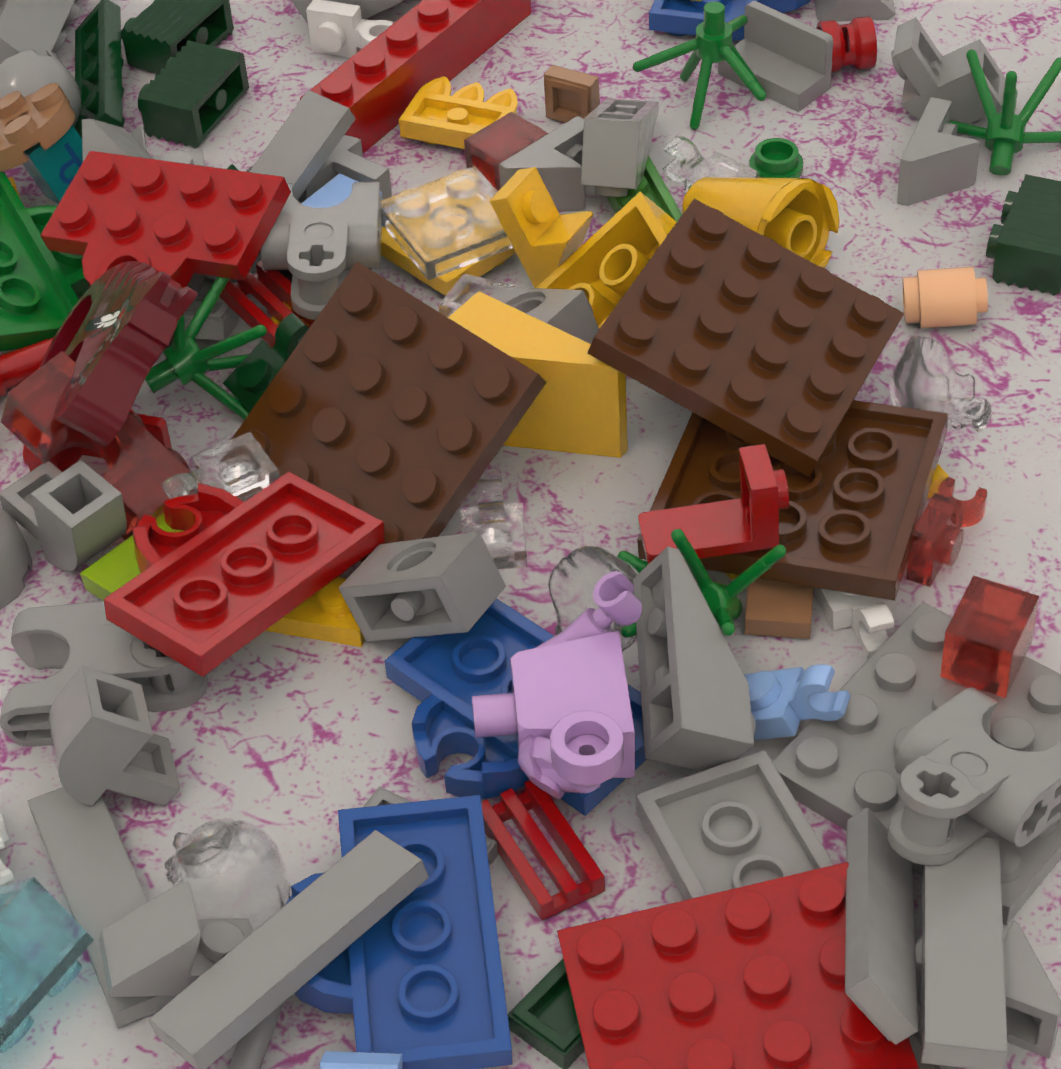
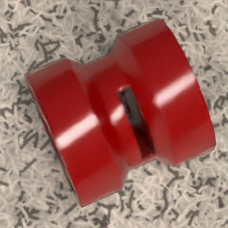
[816,16,877,73]

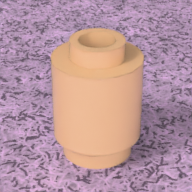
[902,266,988,329]

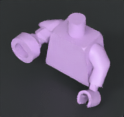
[472,571,642,799]

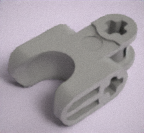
[261,182,382,320]
[0,601,209,747]
[887,687,1061,866]

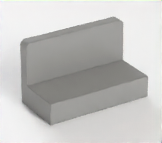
[718,1,833,112]

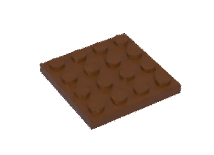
[587,198,904,477]
[216,262,547,563]
[637,400,948,601]

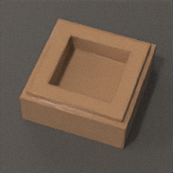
[544,65,600,123]
[744,578,814,639]

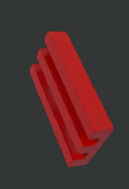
[220,261,315,348]
[481,780,605,920]

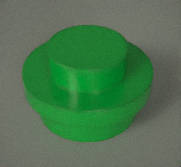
[749,138,804,178]

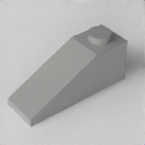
[580,98,659,197]
[633,546,756,771]

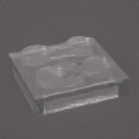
[381,166,513,280]

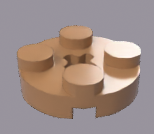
[0,82,75,172]

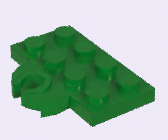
[0,171,90,351]

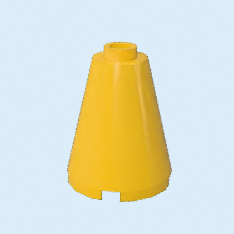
[682,177,840,268]

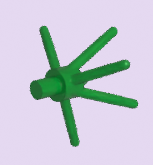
[632,1,766,130]
[950,49,1061,175]
[145,277,267,420]
[617,529,786,638]

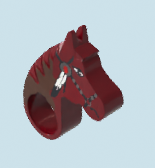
[35,261,198,447]

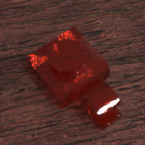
[906,477,987,587]

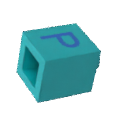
[23,125,83,204]

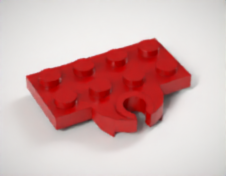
[40,151,291,288]
[104,472,385,677]

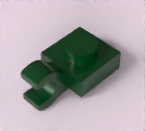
[223,313,310,412]

